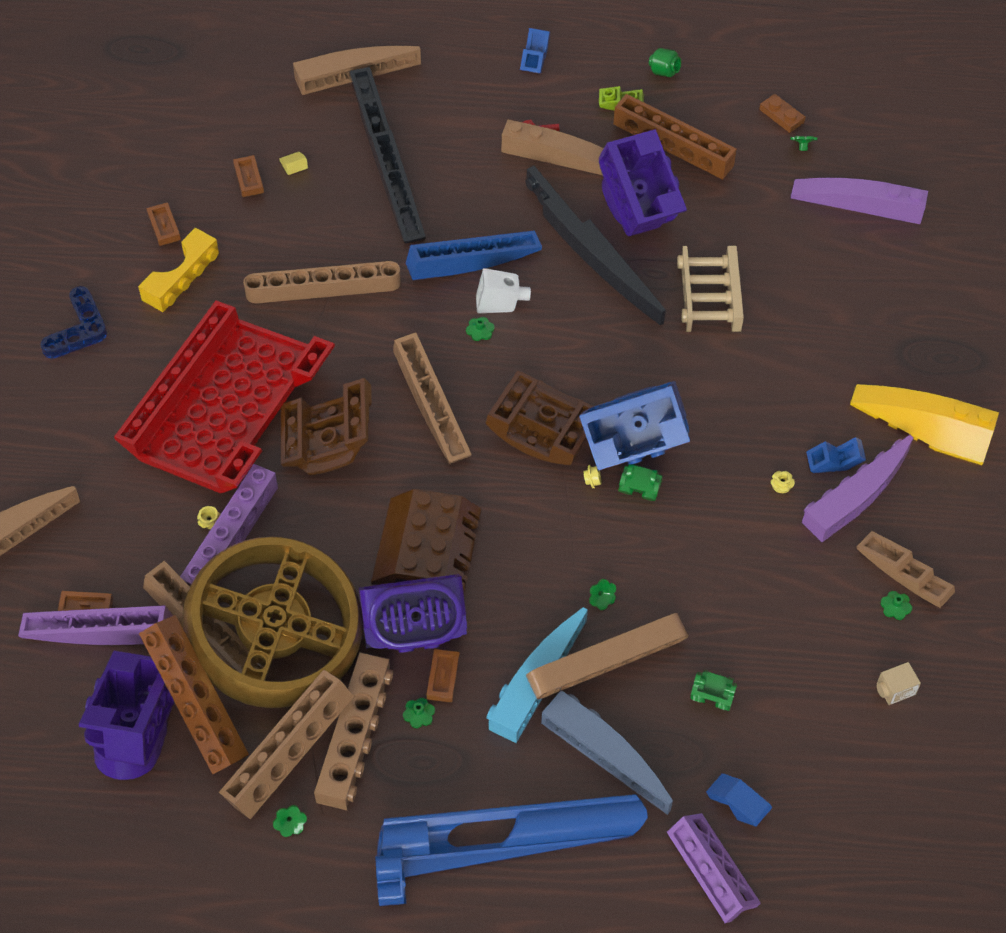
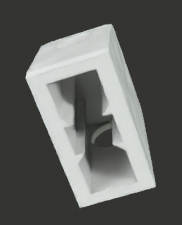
[476,268,531,313]

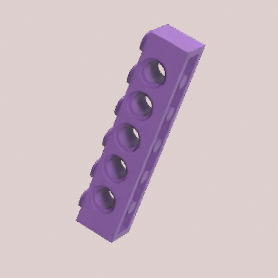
[180,464,278,587]

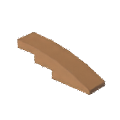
[857,531,955,608]

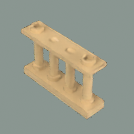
[677,246,744,332]

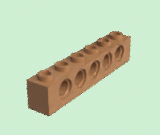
[314,653,393,810]
[219,670,354,819]

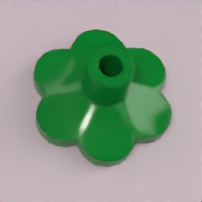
[790,136,818,151]
[466,317,494,341]
[589,579,616,610]
[880,591,912,620]
[403,698,435,728]
[273,805,307,837]

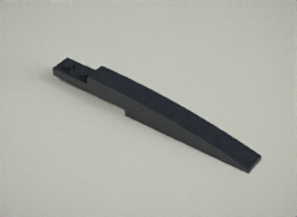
[349,67,426,244]
[525,166,666,325]

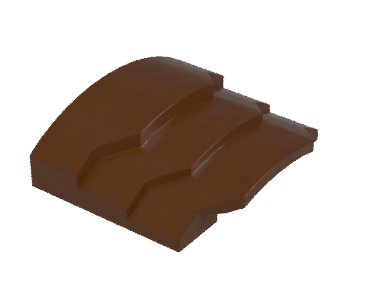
[485,371,594,465]
[281,378,372,475]

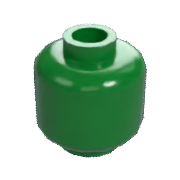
[649,48,681,77]

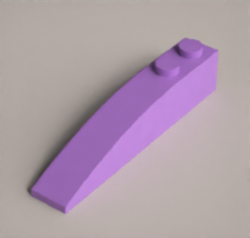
[791,178,928,224]
[18,606,173,645]

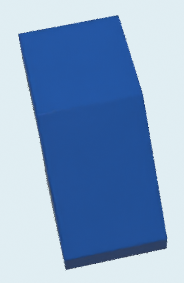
[520,28,550,73]
[806,437,866,473]
[706,773,772,827]

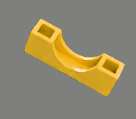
[138,228,219,312]

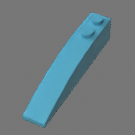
[487,607,588,743]

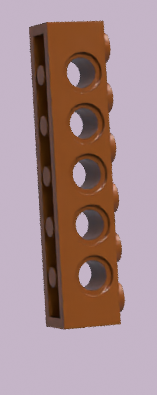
[613,94,737,180]
[139,615,249,774]

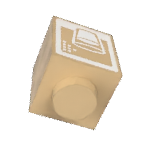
[877,662,921,705]

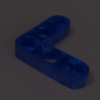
[40,286,107,359]

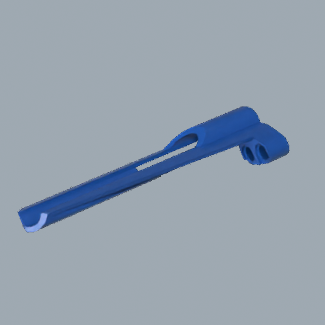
[375,794,648,906]

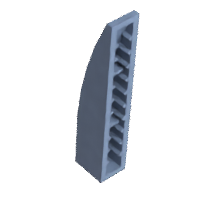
[541,690,673,815]

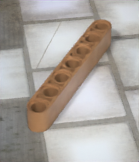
[243,261,401,303]
[526,613,689,699]

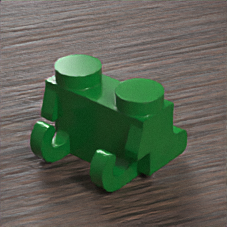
[618,464,663,501]
[690,670,737,711]

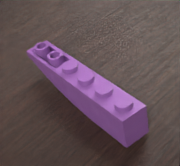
[802,435,913,542]

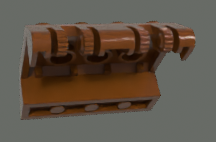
[371,489,481,593]

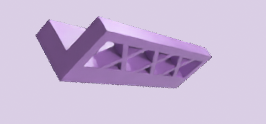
[667,813,761,923]

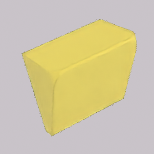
[279,152,308,175]

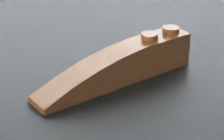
[293,46,421,95]
[502,119,604,175]
[393,332,472,464]
[0,486,80,556]
[143,561,263,673]

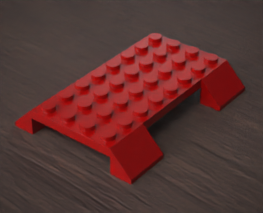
[114,300,335,493]

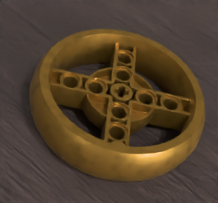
[182,537,363,708]

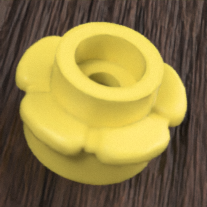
[584,465,602,488]
[771,471,795,494]
[197,506,221,529]

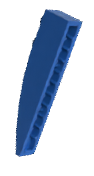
[406,231,542,280]

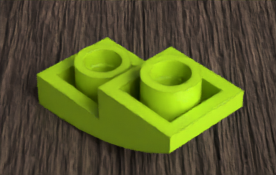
[599,86,644,111]

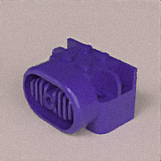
[599,129,687,236]
[358,574,467,652]
[79,651,174,780]

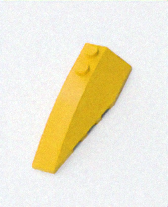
[850,384,999,465]

